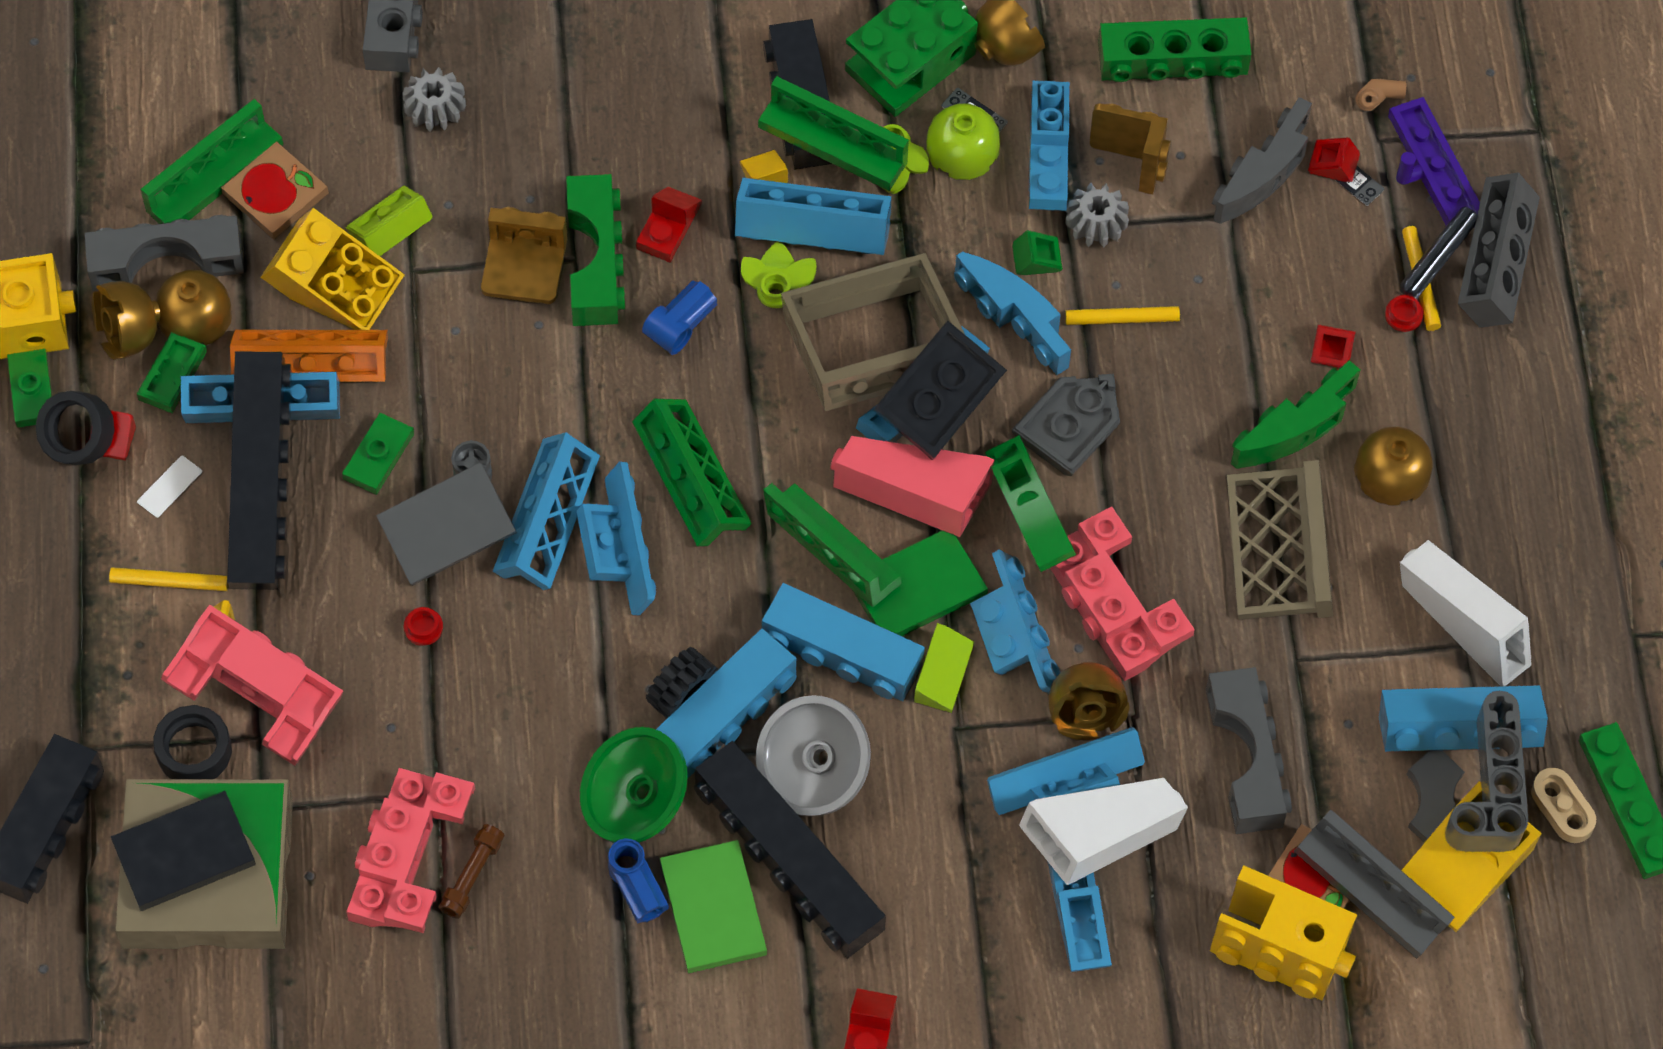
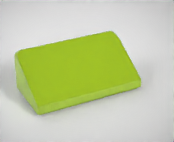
[345,185,432,256]
[914,623,974,713]

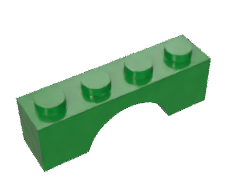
[566,174,625,326]

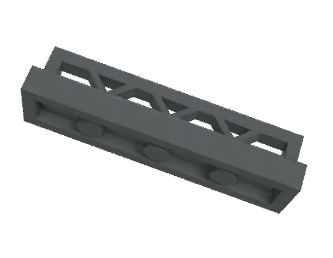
[1294,810,1455,959]

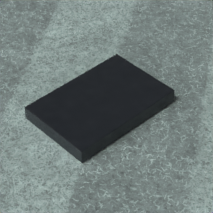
[873,321,1007,460]
[111,791,256,911]

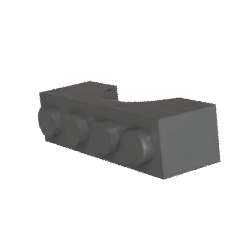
[85,215,244,291]
[1205,667,1292,834]

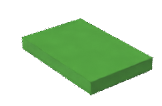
[660,840,767,974]

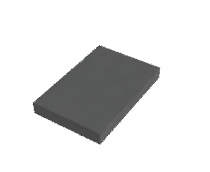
[376,462,517,586]

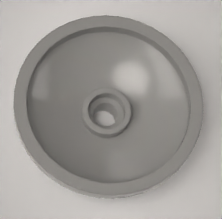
[756,695,871,816]

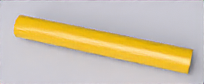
[1402,226,1441,331]
[1065,306,1180,325]
[109,567,229,591]

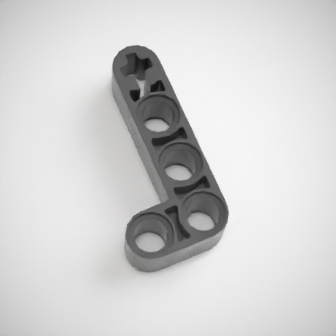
[1445,690,1528,852]

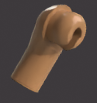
[1356,79,1406,111]

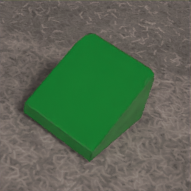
[1012,230,1063,275]

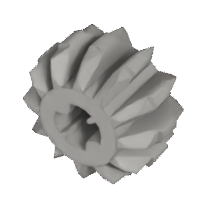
[402,67,466,132]
[1066,183,1129,248]

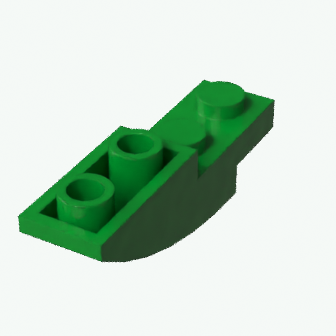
[1231,360,1361,469]
[985,435,1076,572]

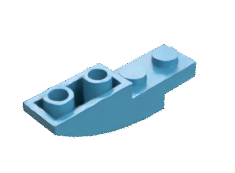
[1029,80,1070,211]
[954,252,1071,375]

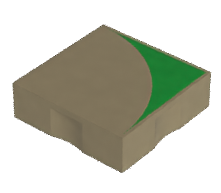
[115,779,293,949]

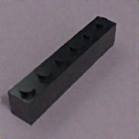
[227,351,292,590]
[694,740,886,959]

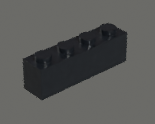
[763,19,832,170]
[0,734,104,904]

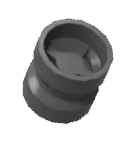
[451,440,492,480]

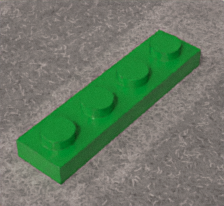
[1578,722,1663,879]

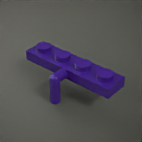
[1388,97,1480,228]

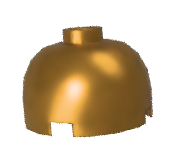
[975,0,1045,66]
[156,270,232,345]
[92,281,161,360]
[1354,426,1433,506]
[1048,662,1130,740]

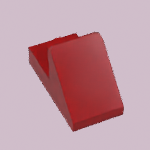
[636,186,702,262]
[844,988,897,1049]

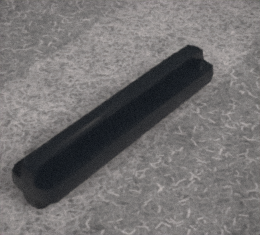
[1400,206,1478,299]

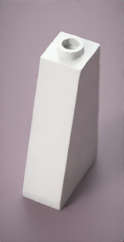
[1400,540,1531,686]
[1019,778,1188,885]

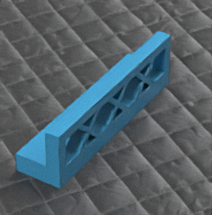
[493,432,600,590]

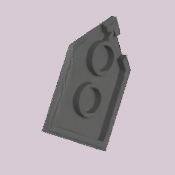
[1012,374,1120,476]

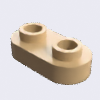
[1531,768,1596,843]

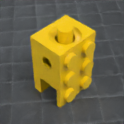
[0,253,77,359]
[1210,865,1357,1001]

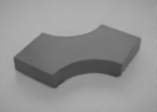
[1407,750,1465,843]

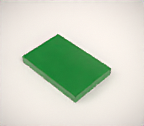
[852,530,988,636]

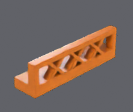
[230,330,388,382]

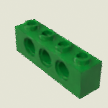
[1098,17,1251,82]

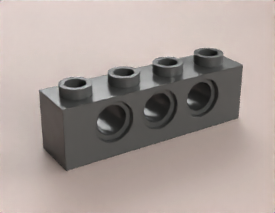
[363,0,423,72]
[1458,172,1540,328]

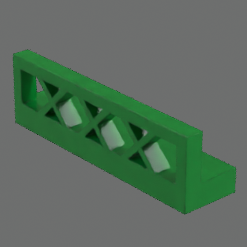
[758,76,909,191]
[140,99,283,224]
[632,398,752,546]
[763,483,901,607]

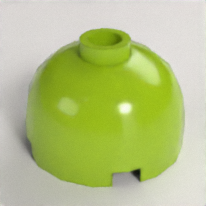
[926,104,1000,180]

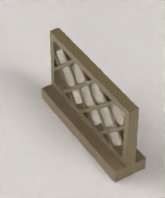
[1227,460,1333,620]

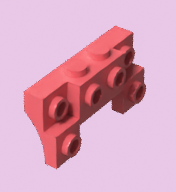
[1050,506,1195,681]
[161,604,343,766]
[347,768,475,933]

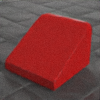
[1308,137,1360,182]
[1311,324,1355,368]
[90,410,136,461]

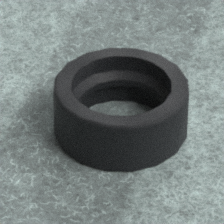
[35,391,115,465]
[153,705,232,779]

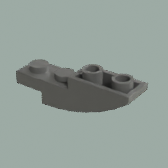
[1212,97,1312,224]

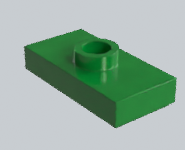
[137,332,207,414]
[7,349,52,428]
[342,413,414,495]

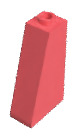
[830,436,995,537]

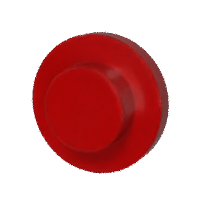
[1385,295,1423,332]
[403,607,443,646]

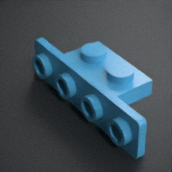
[576,462,656,615]
[970,549,1061,694]
[987,727,1145,815]

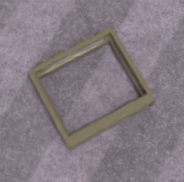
[781,253,965,411]

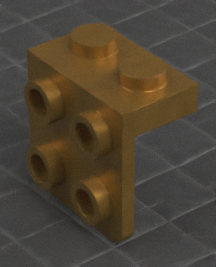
[1089,103,1171,195]
[481,207,567,304]

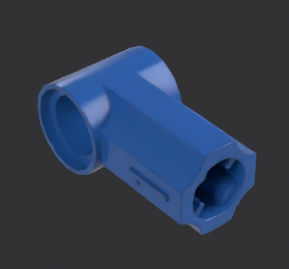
[642,280,717,355]
[608,838,669,924]

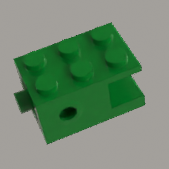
[845,0,978,117]

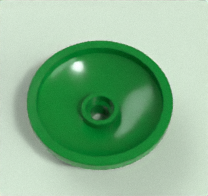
[580,727,687,843]

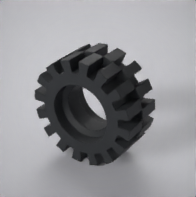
[646,647,718,719]

